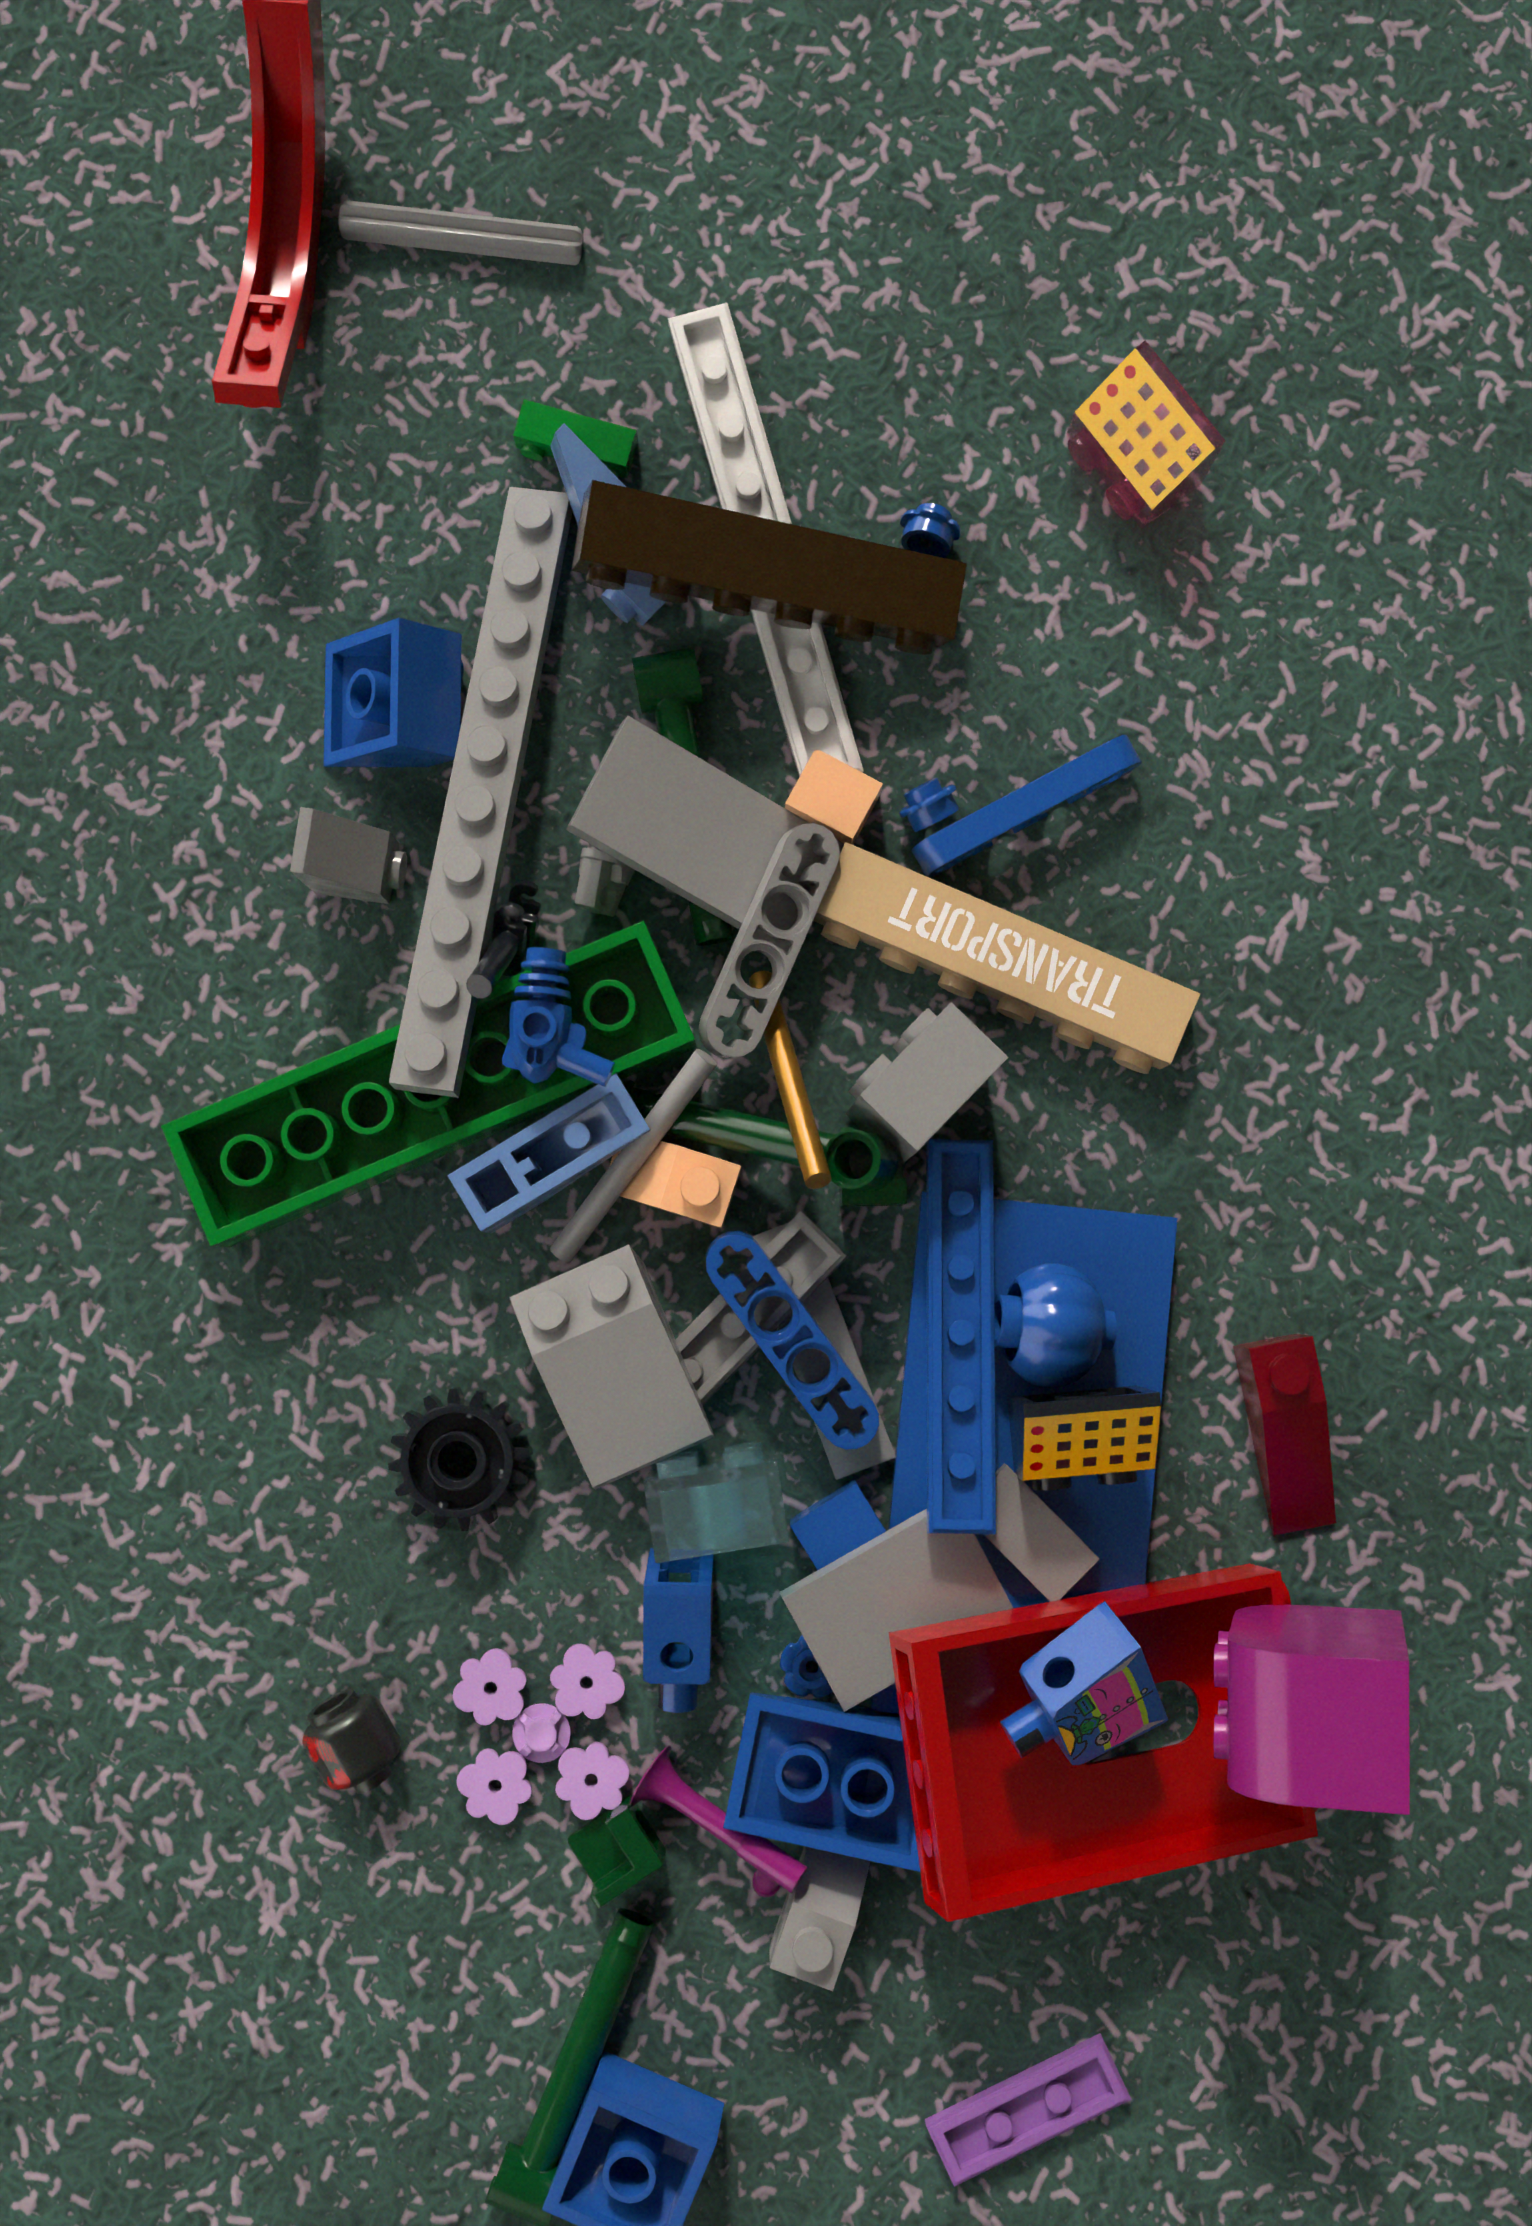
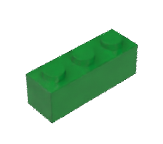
[513,399,638,478]

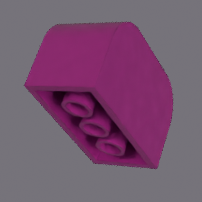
[1214,1605,1410,1815]

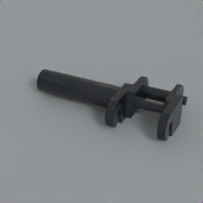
[466,880,541,998]

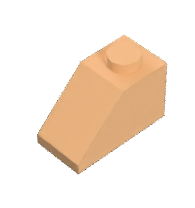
[610,1141,742,1229]

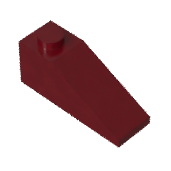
[1233,1334,1336,1536]

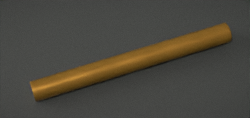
[749,971,831,1189]

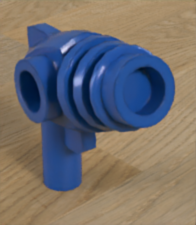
[502,947,615,1087]

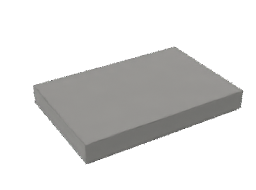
[779,1508,1013,1712]

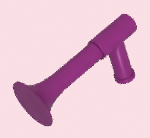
[630,1746,808,1897]

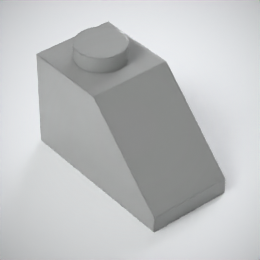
[290,807,407,904]
[769,1846,870,1991]

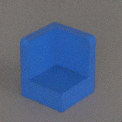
[789,1479,886,1570]

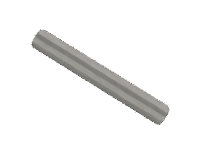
[338,200,583,265]

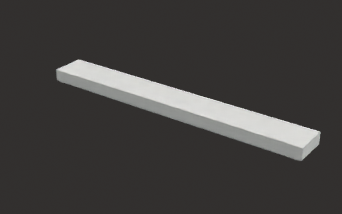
[668,303,864,777]

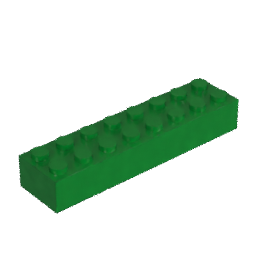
[161,920,697,1248]

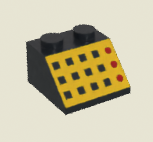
[1007,1385,1161,1490]

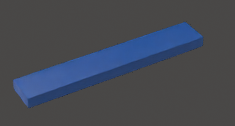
[926,1139,996,1535]

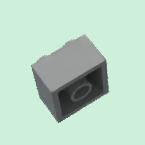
[846,1002,1009,1167]

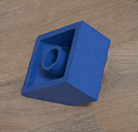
[324,618,464,767]
[542,2050,724,2226]

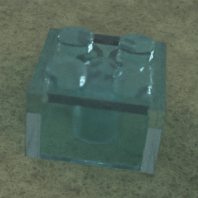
[643,1441,789,1563]

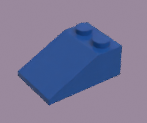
[723,1692,920,1872]

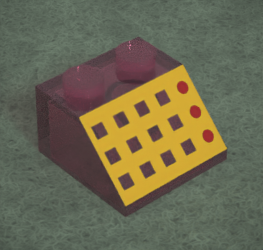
[1066,340,1225,529]

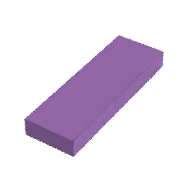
[925,2033,1132,2187]

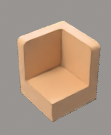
[785,750,883,845]

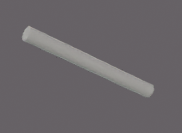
[550,1049,717,1263]

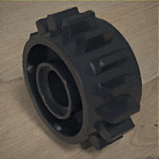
[388,1387,533,1531]

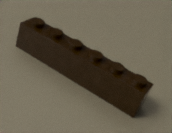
[571,480,967,655]

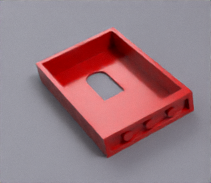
[889,1563,1318,1922]

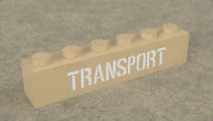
[814,842,1200,1074]

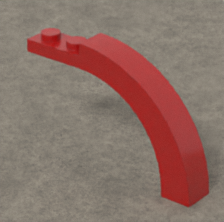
[212,0,325,408]

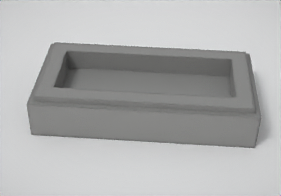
[984,1463,1100,1602]

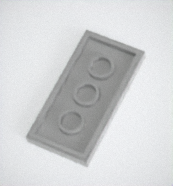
[566,716,844,930]

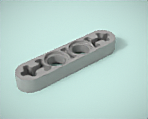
[698,823,840,1058]

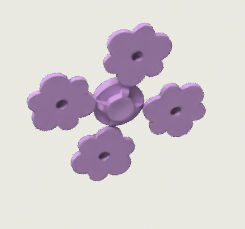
[453,1644,629,1825]

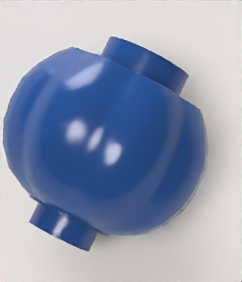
[994,1263,1117,1388]

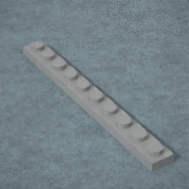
[389,487,573,1098]

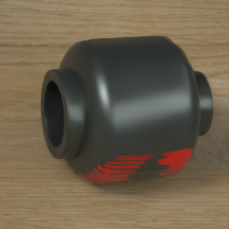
[302,1688,401,1794]

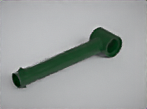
[632,647,733,946]
[623,1080,898,1191]
[485,1908,654,2226]

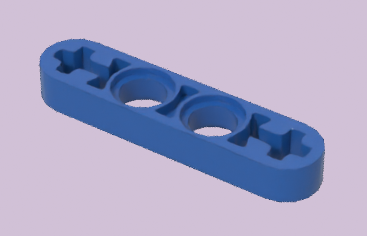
[911,735,1142,878]
[706,1231,879,1450]

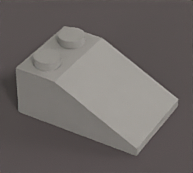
[509,1245,715,1489]

